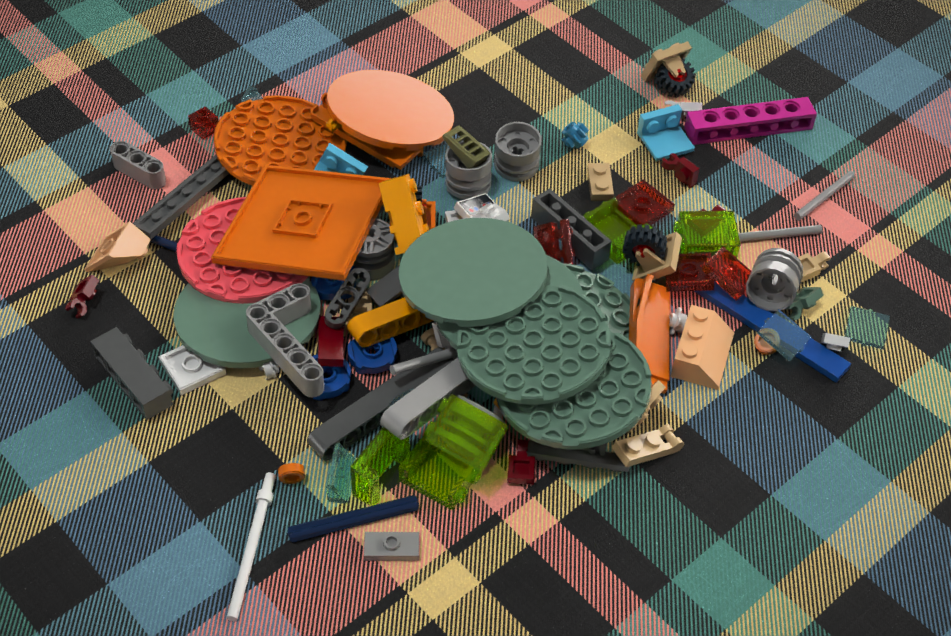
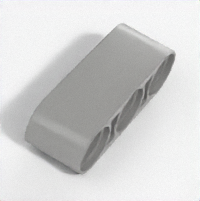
[110,141,166,189]

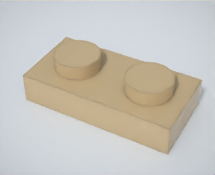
[587,163,614,201]

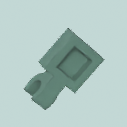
[786,287,824,320]

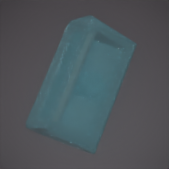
[326,443,356,503]

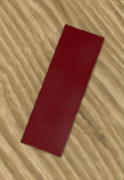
[318,316,344,367]

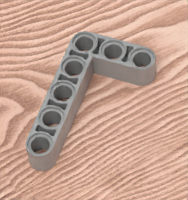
[246,283,324,397]

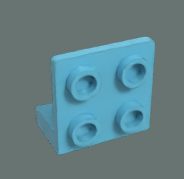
[637,104,694,161]
[313,143,368,175]

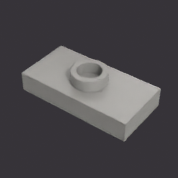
[364,532,419,561]

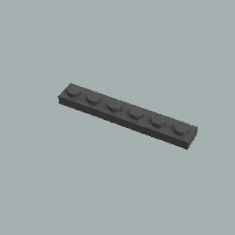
[132,155,230,240]

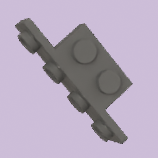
[526,440,630,472]

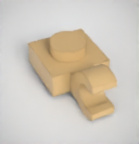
[798,251,831,282]

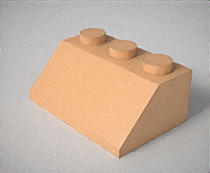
[670,305,734,390]

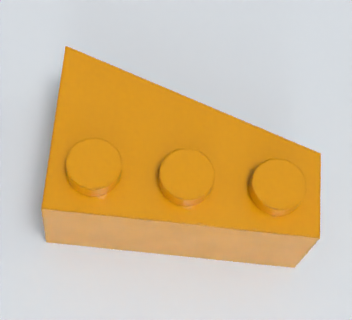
[379,174,430,255]

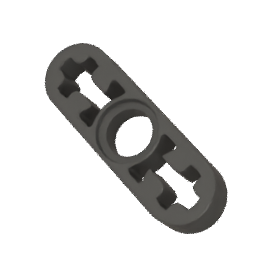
[324,268,370,329]

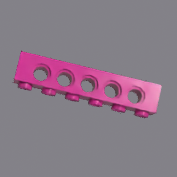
[684,97,817,145]

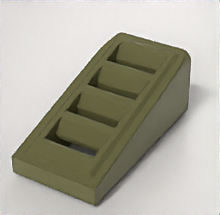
[442,125,491,169]

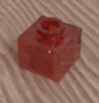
[188,106,219,140]

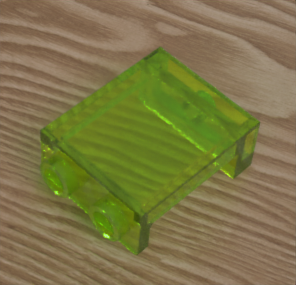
[583,197,653,264]
[673,211,741,260]
[424,394,508,474]
[350,427,410,506]
[399,430,482,510]

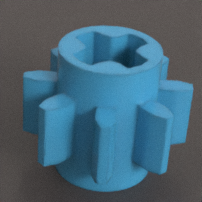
[562,122,589,149]

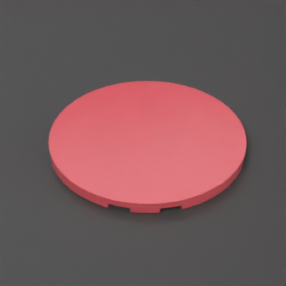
[177,197,308,304]

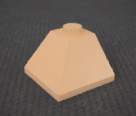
[84,221,151,272]

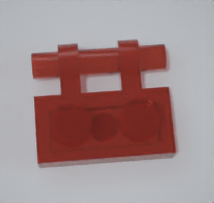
[533,219,575,264]

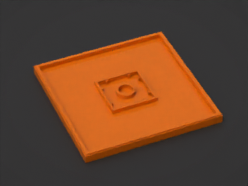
[211,165,391,281]

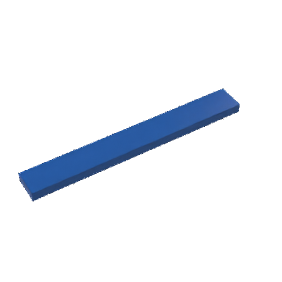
[678,263,851,383]

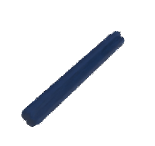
[287,495,419,542]

